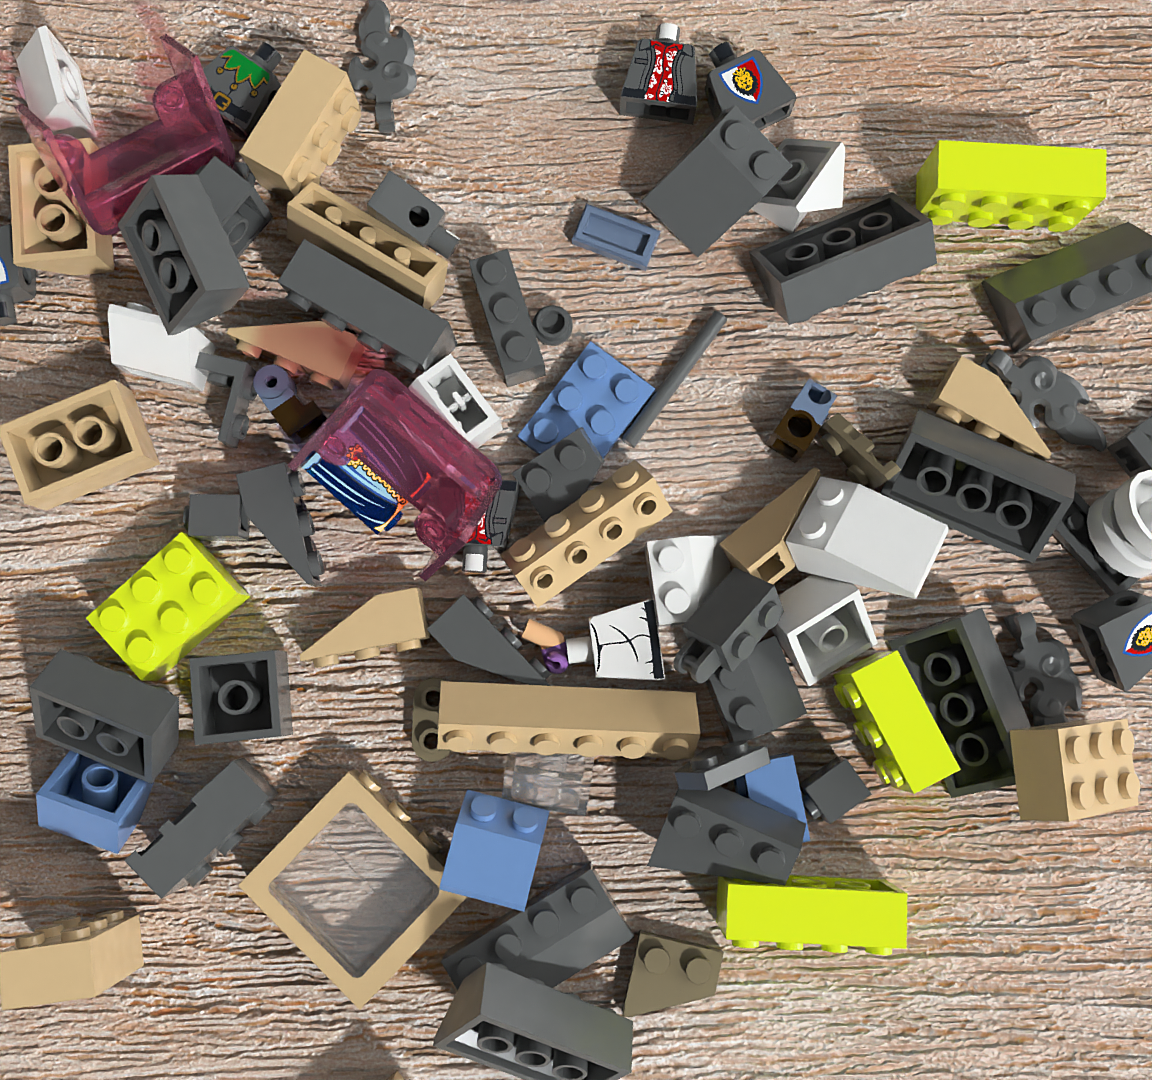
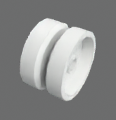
[1087,470,1152,578]

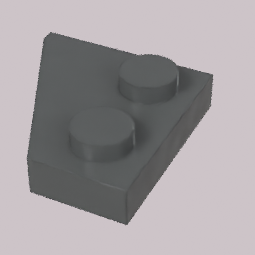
[512,427,605,522]
[675,740,771,790]

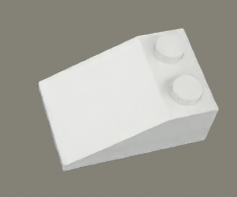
[785,476,949,599]

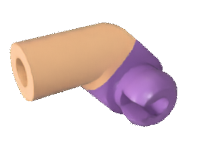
[521,618,570,674]

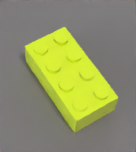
[916,140,1107,232]
[716,875,908,955]

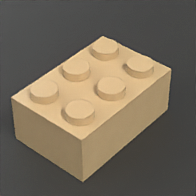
[239,49,361,202]
[0,379,160,511]
[1009,719,1140,822]
[0,909,144,1010]

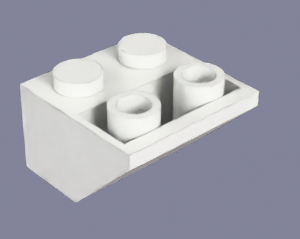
[108,302,216,392]
[389,353,503,477]

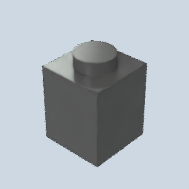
[183,494,250,541]
[799,756,871,824]

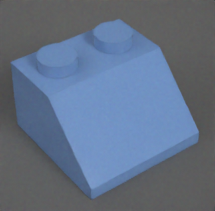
[36,751,154,854]
[439,789,550,912]

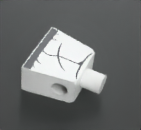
[566,599,665,680]

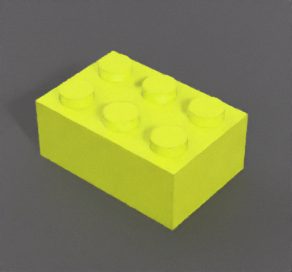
[86,532,251,681]
[833,650,961,794]

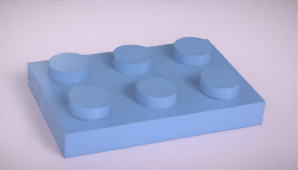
[517,341,655,459]

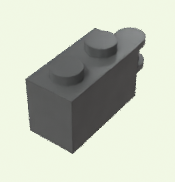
[673,567,784,683]

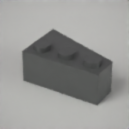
[124,758,279,899]

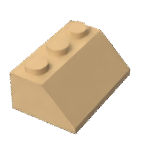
[8,138,114,276]

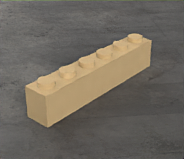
[437,681,700,760]

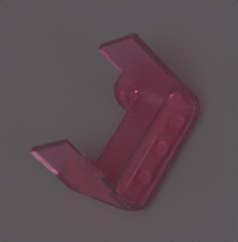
[14,34,235,235]
[287,369,502,582]

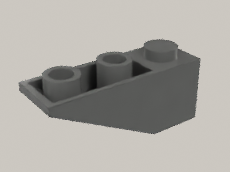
[236,462,325,587]
[427,594,551,686]

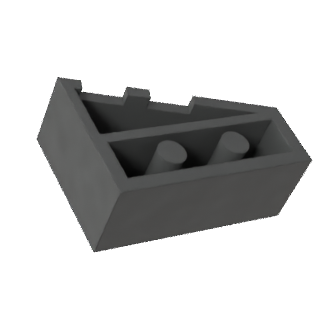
[647,786,806,886]

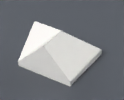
[751,138,845,234]

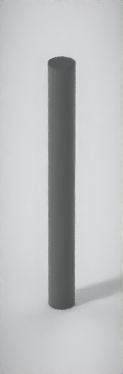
[621,311,727,448]

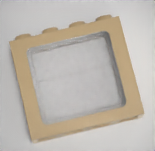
[238,769,467,1010]

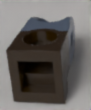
[253,365,330,445]
[765,378,837,463]

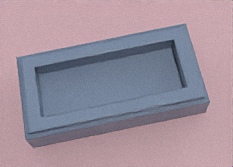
[572,204,660,271]

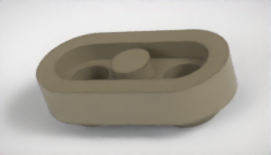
[412,677,451,762]

